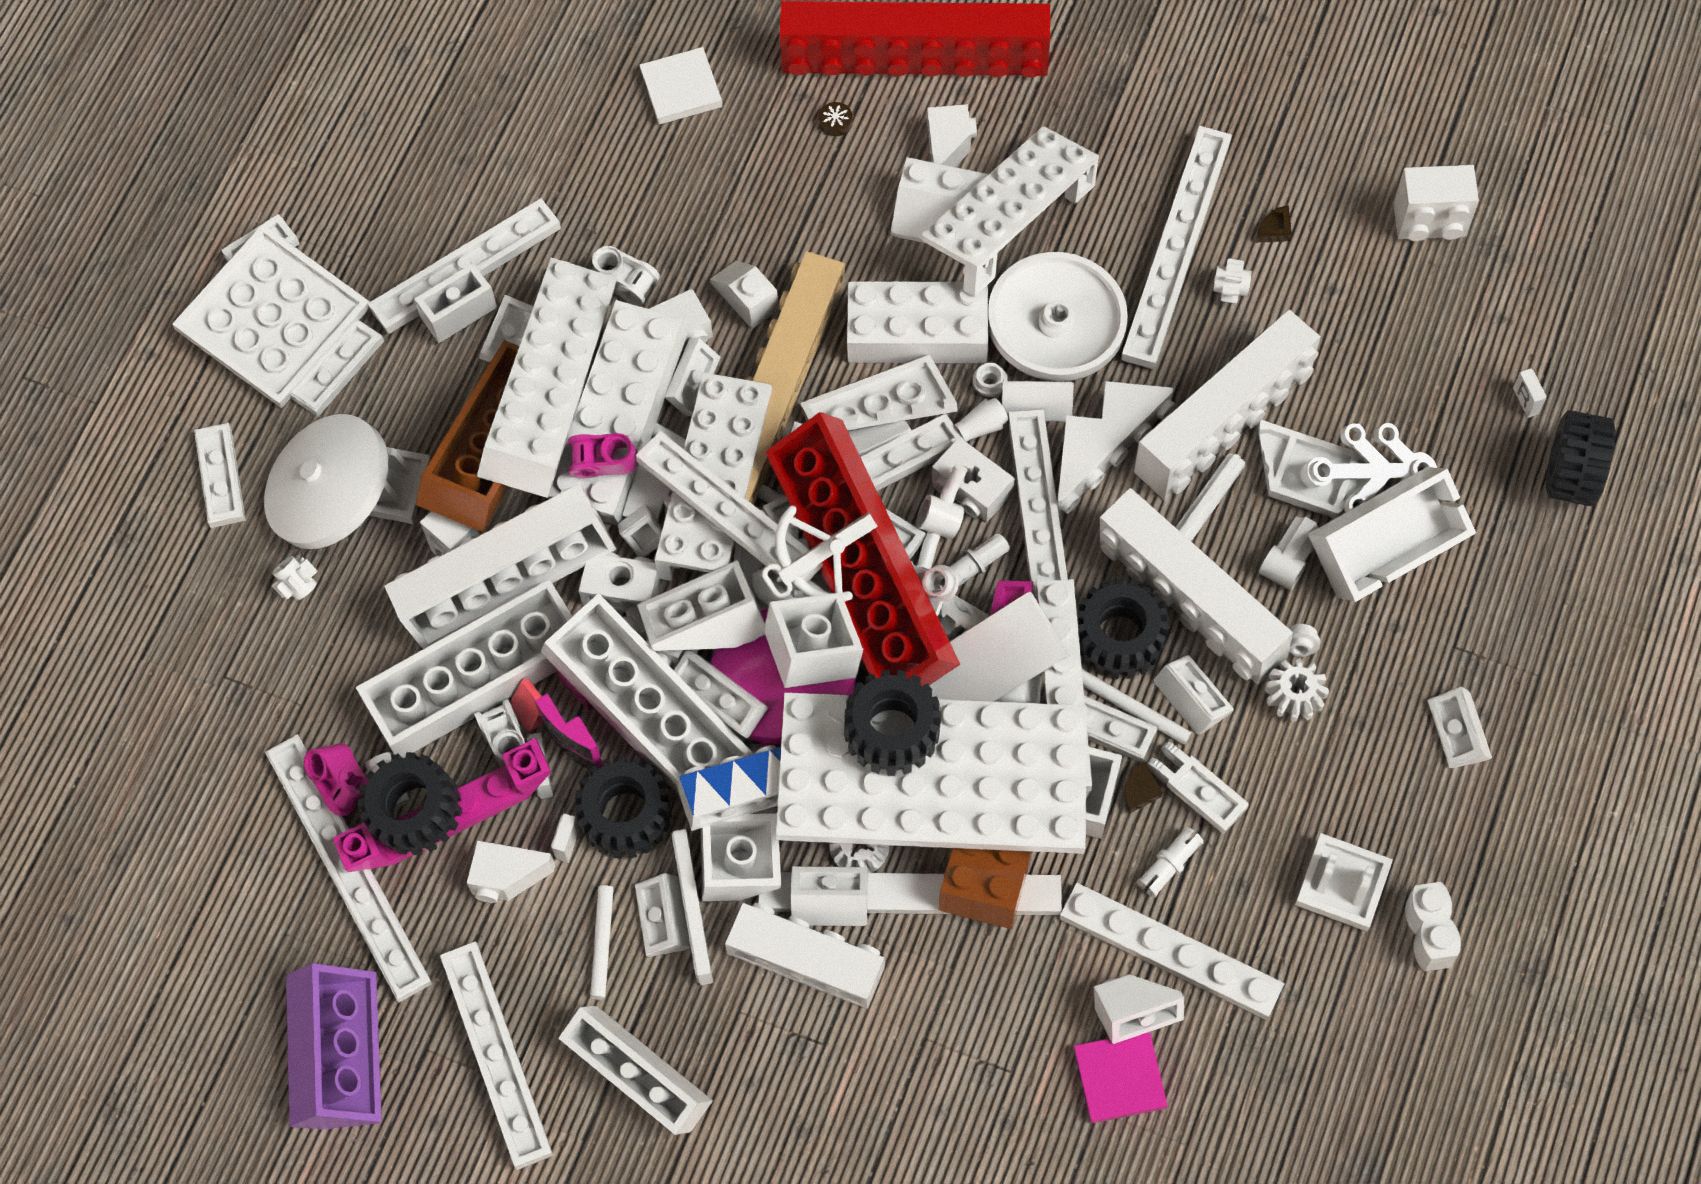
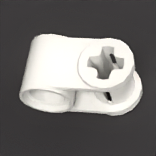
[592,246,660,306]
[474,699,525,767]

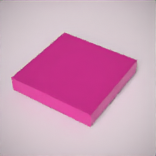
[1074,1032,1168,1124]

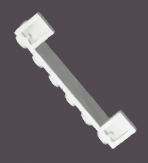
[922,127,1099,297]
[655,372,772,581]

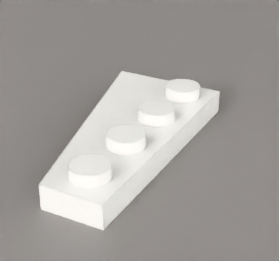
[800,355,957,430]

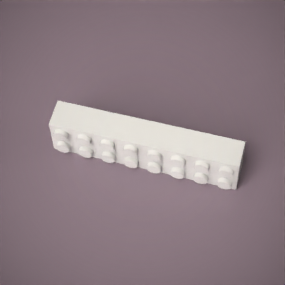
[477,257,617,498]

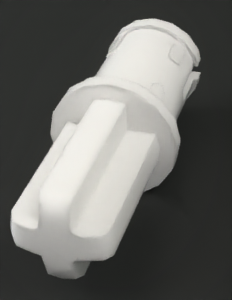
[944,534,1010,587]

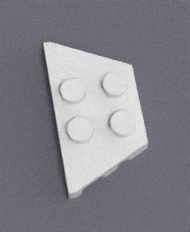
[1258,420,1370,519]

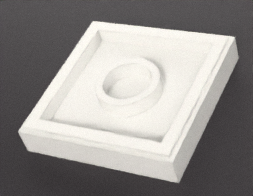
[640,47,723,125]

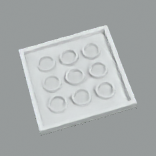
[172,224,370,408]

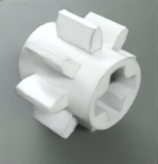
[1213,259,1252,304]
[271,556,318,601]

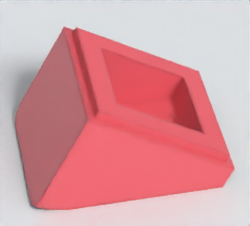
[510,678,542,732]

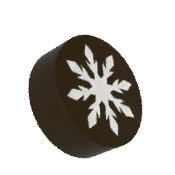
[819,102,852,137]

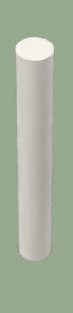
[590,885,613,1000]

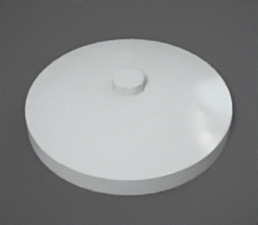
[988,252,1128,381]
[264,414,388,549]

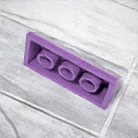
[286,963,382,1129]

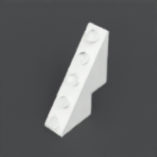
[1057,381,1176,516]

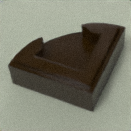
[1256,206,1292,243]
[1125,762,1163,814]

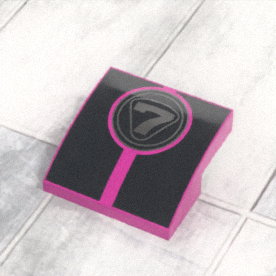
[535,694,603,770]

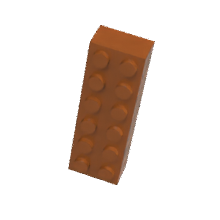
[415,340,519,532]

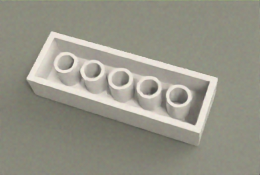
[548,300,688,526]
[1134,309,1321,500]
[384,483,616,649]
[1100,488,1293,685]
[356,579,573,758]
[541,593,754,795]

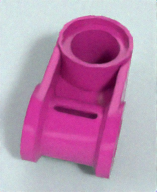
[568,433,639,478]
[304,743,369,816]

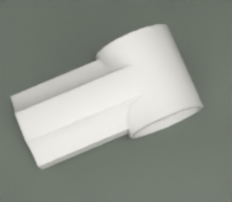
[1259,516,1319,591]

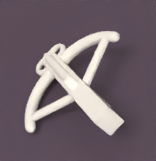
[762,506,878,601]

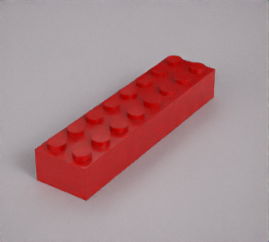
[780,1,1050,77]
[765,412,961,686]

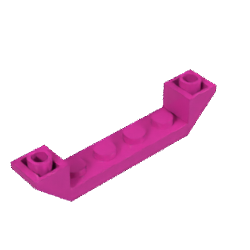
[333,738,551,872]

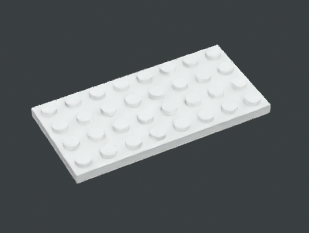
[776,693,1087,854]

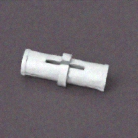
[1137,827,1203,898]

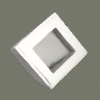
[618,505,663,557]

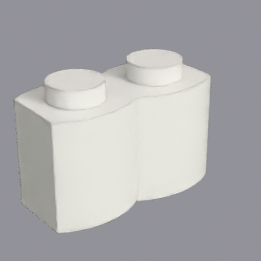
[1405,882,1461,972]

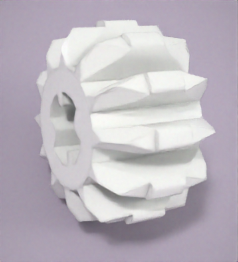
[1264,658,1329,722]

